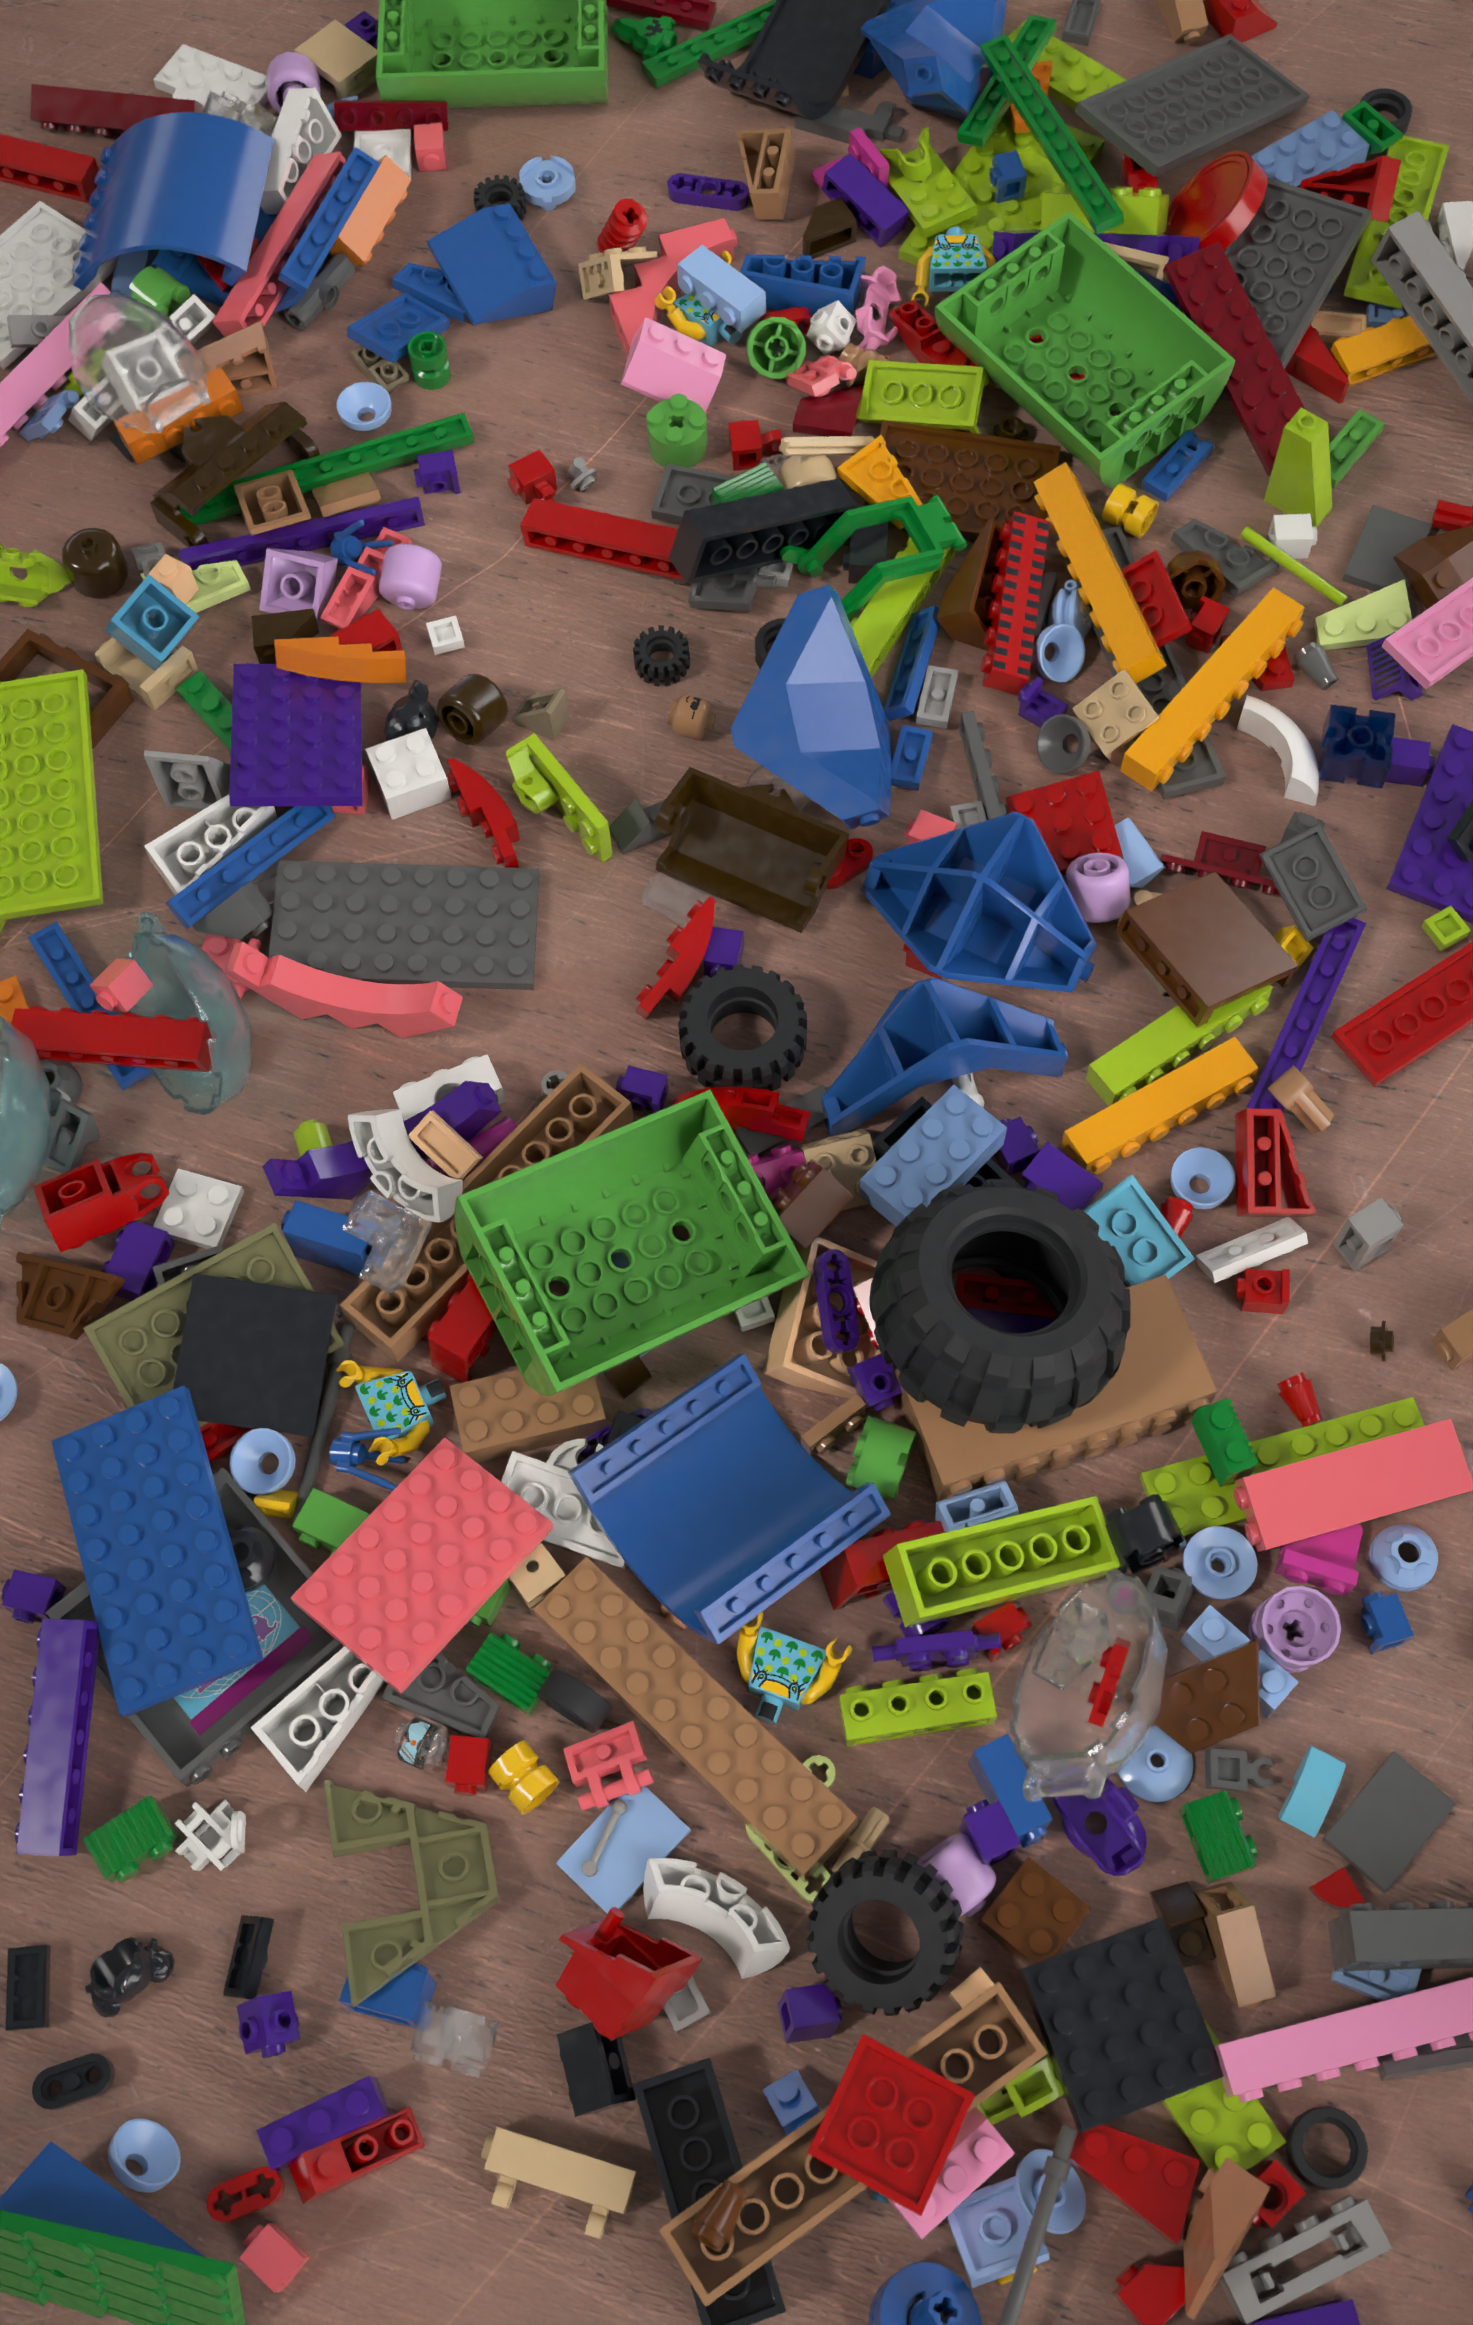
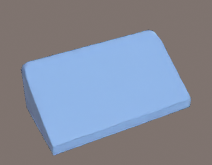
[1115,818,1165,888]

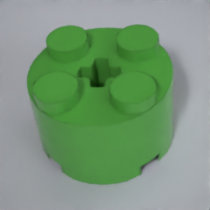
[124,266,190,333]
[647,394,708,467]
[846,1416,916,1500]

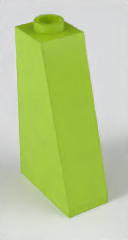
[1264,407,1333,528]

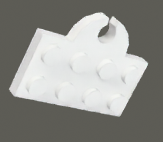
[153,44,269,118]
[501,1438,626,1569]

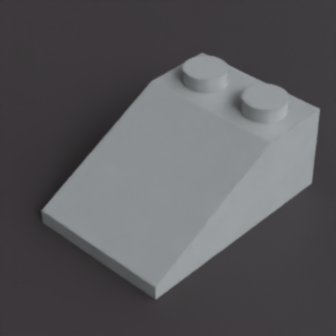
[144,750,230,811]

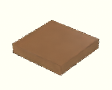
[311,472,381,517]

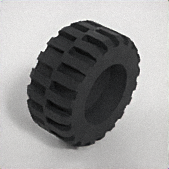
[678,964,807,1091]
[806,1849,964,2016]

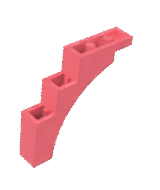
[609,218,738,357]
[225,941,463,1038]

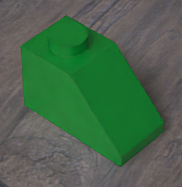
[1342,100,1403,155]

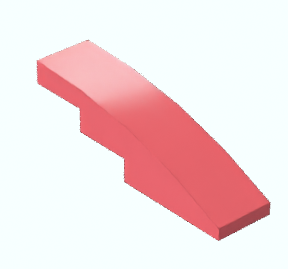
[320,527,413,629]

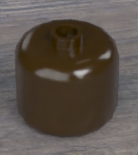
[62,528,128,598]
[437,674,508,745]

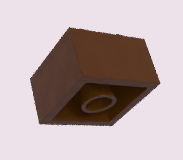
[769,1159,854,1249]
[978,1856,1091,1966]

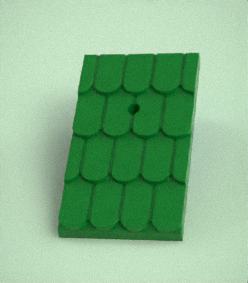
[0,2141,246,2325]

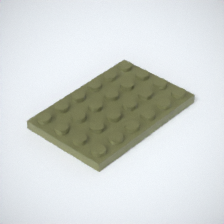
[83,1223,345,1427]

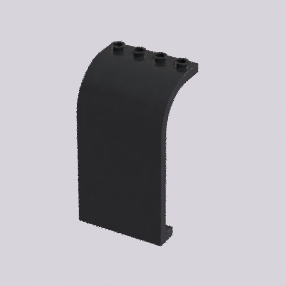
[698,0,891,119]

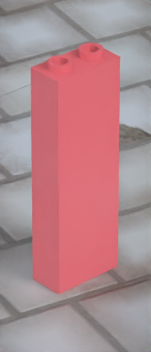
[1233,1419,1473,1552]

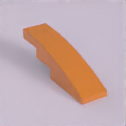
[274,637,406,683]

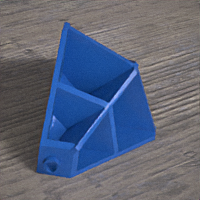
[861,0,1007,121]
[731,584,892,829]
[861,811,1097,992]
[821,977,1068,1137]

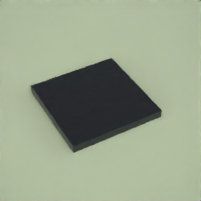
[173,1274,337,1437]

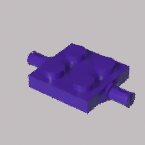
[872,1630,1001,1672]

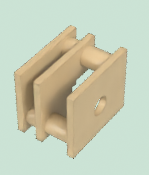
[508,1542,566,1612]

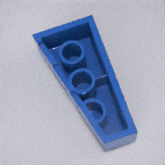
[740,254,866,317]

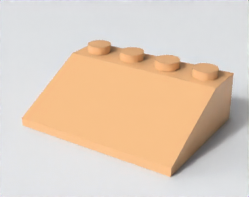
[763,1237,881,1399]

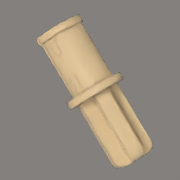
[829,1807,890,1872]

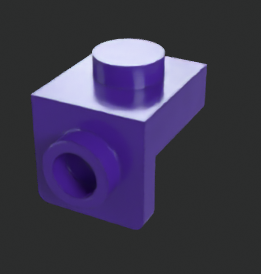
[1018,677,1068,728]

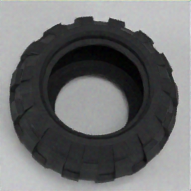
[869,1179,1131,1434]

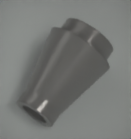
[1294,641,1338,690]

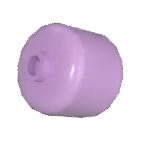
[266,52,320,114]
[379,544,442,610]
[1066,853,1131,923]
[917,1833,996,1917]

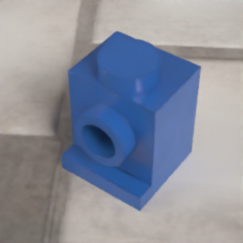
[989,150,1027,203]
[1360,1591,1414,1654]

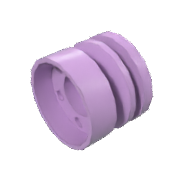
[1247,1586,1341,1674]

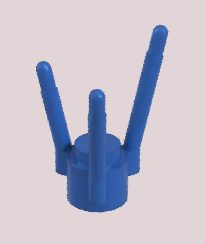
[330,520,394,575]
[329,1427,406,1491]

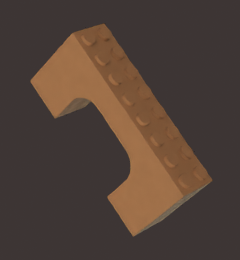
[895,1275,1218,1502]

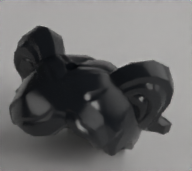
[384,680,440,742]
[84,1937,175,2017]

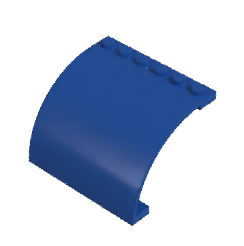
[72,112,274,291]
[152,147,380,312]
[568,1354,891,1644]

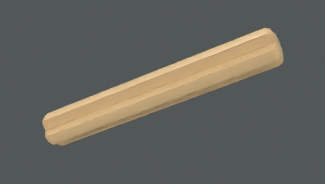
[779,436,874,456]

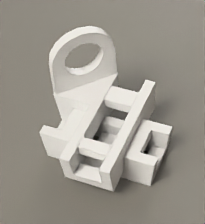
[175,1799,246,1872]

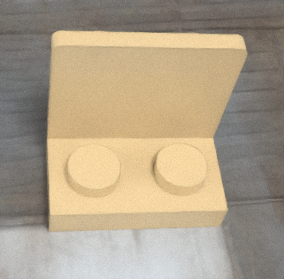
[578,246,658,300]
[1072,670,1159,767]
[797,1129,877,1211]

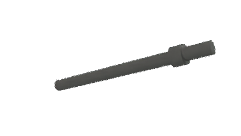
[289,1324,355,1531]
[998,2125,1078,2325]

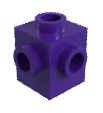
[237,1991,300,2058]

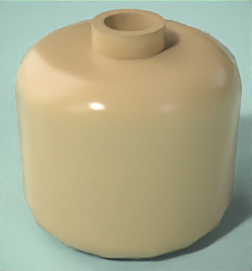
[778,455,837,490]

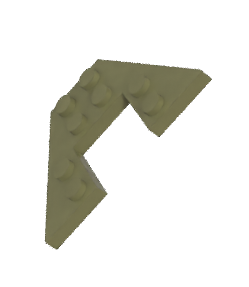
[324,1780,499,2007]

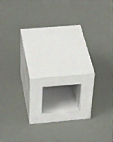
[1268,514,1317,559]

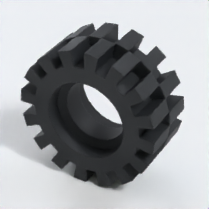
[473,175,527,221]
[633,625,690,687]

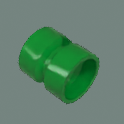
[408,331,451,390]

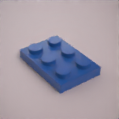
[347,293,450,363]

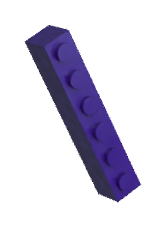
[15,1618,100,1856]

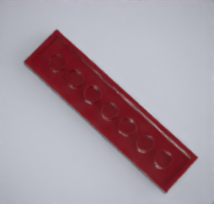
[1163,242,1306,476]

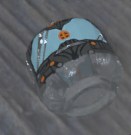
[393,1715,451,1772]

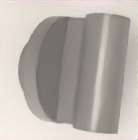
[567,457,597,492]

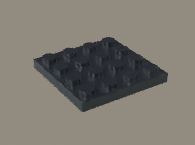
[1018,1917,1224,2133]

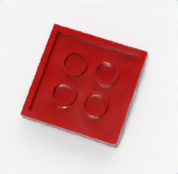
[1005,770,1124,876]
[807,2034,975,2216]

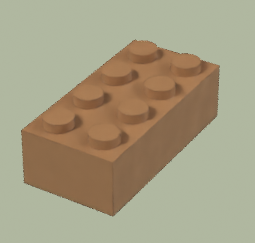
[449,1369,607,1463]

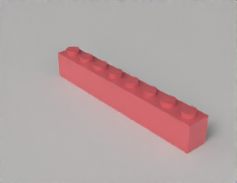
[213,152,346,337]

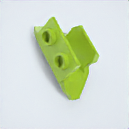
[0,544,71,607]

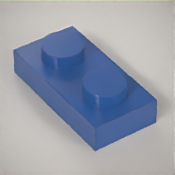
[891,725,933,791]

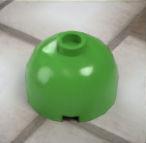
[746,317,806,379]

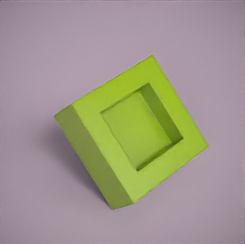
[1421,906,1471,951]

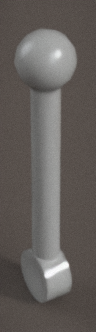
[582,1800,627,1877]

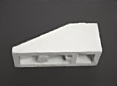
[1436,201,1473,271]

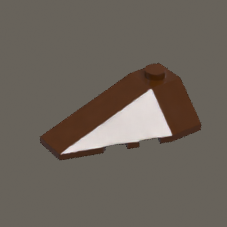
[937,518,1003,651]
[1393,525,1473,609]

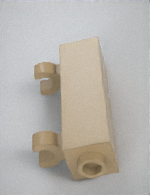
[481,2127,638,2239]

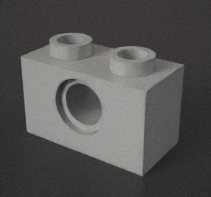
[1333,1197,1404,1272]

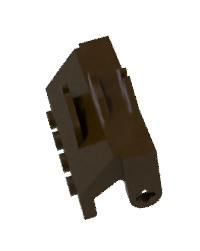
[150,401,320,548]
[654,767,849,933]

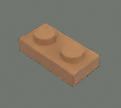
[801,1393,866,1456]

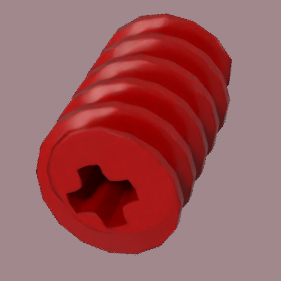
[597,198,648,253]

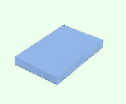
[556,1786,691,1914]

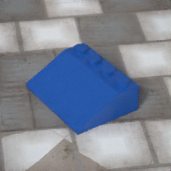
[427,203,557,325]

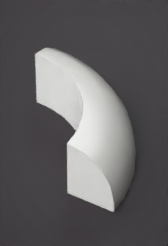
[1237,695,1319,806]
[348,1109,463,1223]
[643,1858,790,1979]

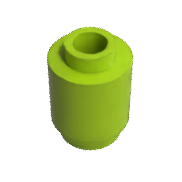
[293,1120,333,1157]

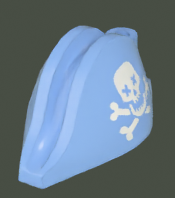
[1047,580,1093,639]

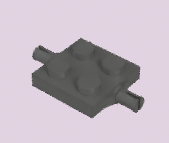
[673,568,777,611]

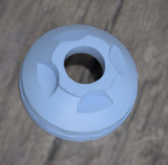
[337,382,391,431]
[1034,624,1085,682]
[1170,1147,1235,1209]
[229,1428,296,1495]
[1369,1524,1438,1592]
[108,2119,181,2193]

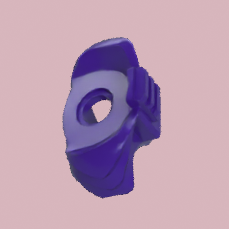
[1052,1765,1147,1876]

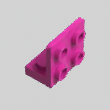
[811,127,889,201]

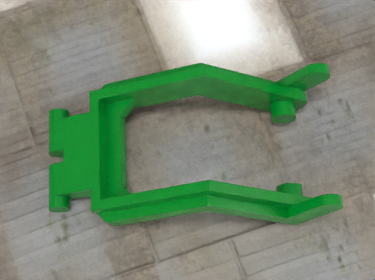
[779,495,967,620]

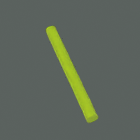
[1240,526,1348,607]

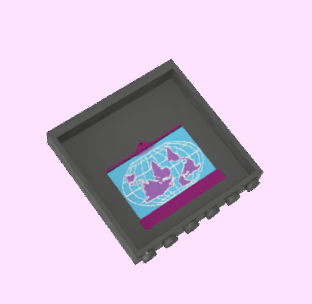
[46,1468,344,1787]

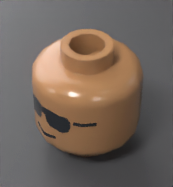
[668,695,716,740]

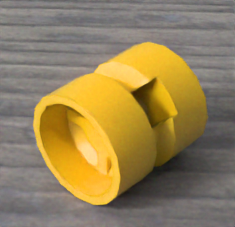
[1102,483,1159,539]
[488,1740,560,1815]

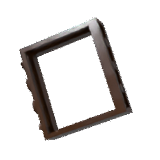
[0,629,134,750]

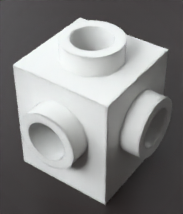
[806,300,857,355]

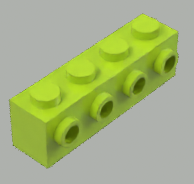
[839,1668,997,1747]

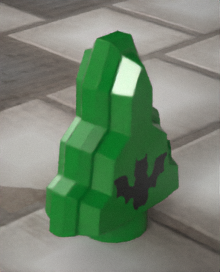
[611,16,678,59]

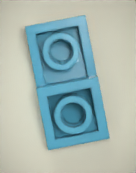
[1278,1744,1346,1838]

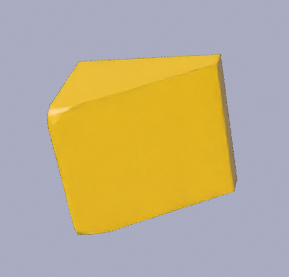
[1273,925,1315,972]
[253,1489,299,1519]

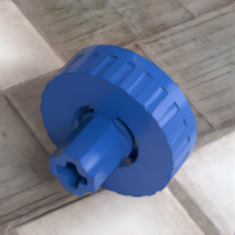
[868,2262,982,2325]

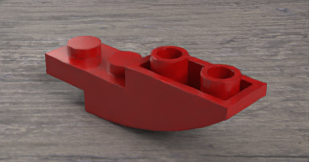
[889,300,978,367]
[446,758,520,868]
[635,896,715,1020]
[673,1086,811,1142]

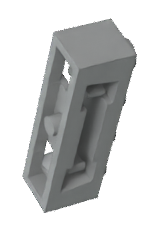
[1219,2195,1392,2324]

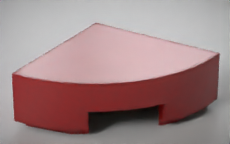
[1309,1867,1365,1909]

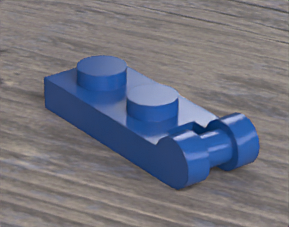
[1141,430,1214,502]

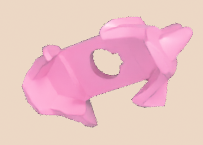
[855,266,902,350]

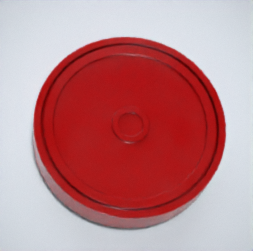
[1162,150,1267,250]

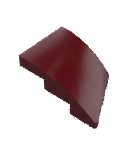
[793,384,864,437]

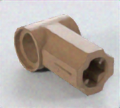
[1267,1065,1334,1134]

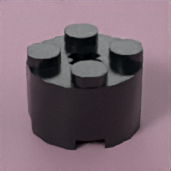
[1105,1494,1187,1575]

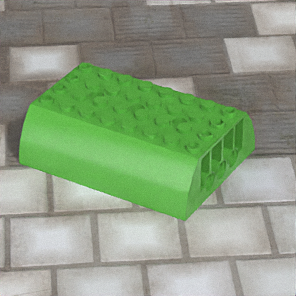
[376,0,609,109]
[935,212,1236,489]
[455,1090,810,1397]

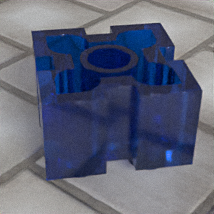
[1319,704,1396,788]

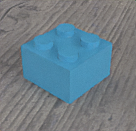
[105,575,200,671]

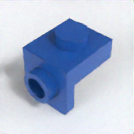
[763,2069,821,2136]

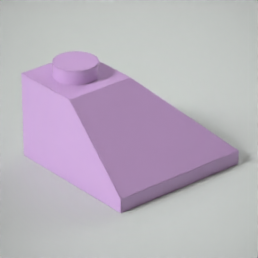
[259,548,338,623]

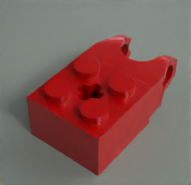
[33,1152,170,1252]

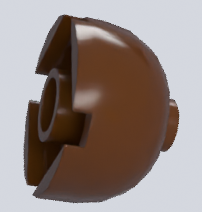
[1166,550,1226,614]

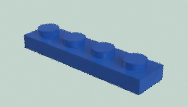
[884,605,940,721]

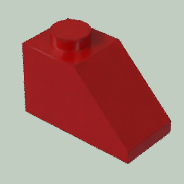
[1112,2263,1186,2325]

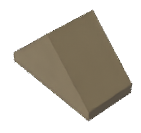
[511,688,569,741]

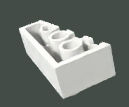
[260,88,342,214]
[144,794,278,895]
[251,1647,385,1792]

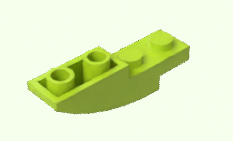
[976,2041,1064,2125]

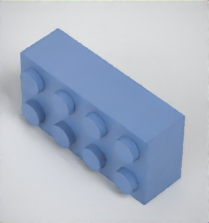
[1251,110,1370,188]
[859,1084,1007,1227]

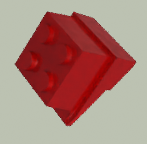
[555,1907,703,2041]

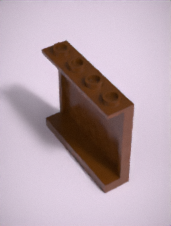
[1116,872,1298,1027]

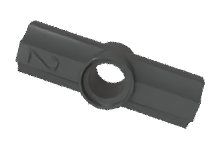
[284,252,356,331]

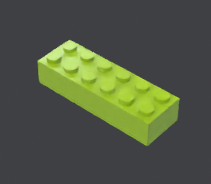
[883,1496,1121,1628]

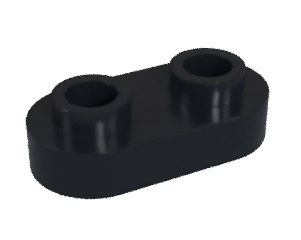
[32,2053,115,2110]

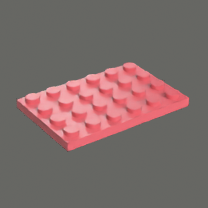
[290,1437,554,1694]

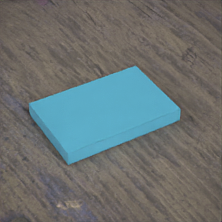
[1083,1175,1195,1287]

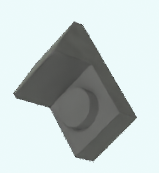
[609,799,674,854]
[40,1099,100,1173]

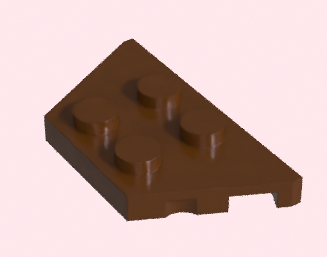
[16,1252,125,1340]
[1126,1638,1261,1753]

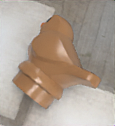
[839,343,890,387]

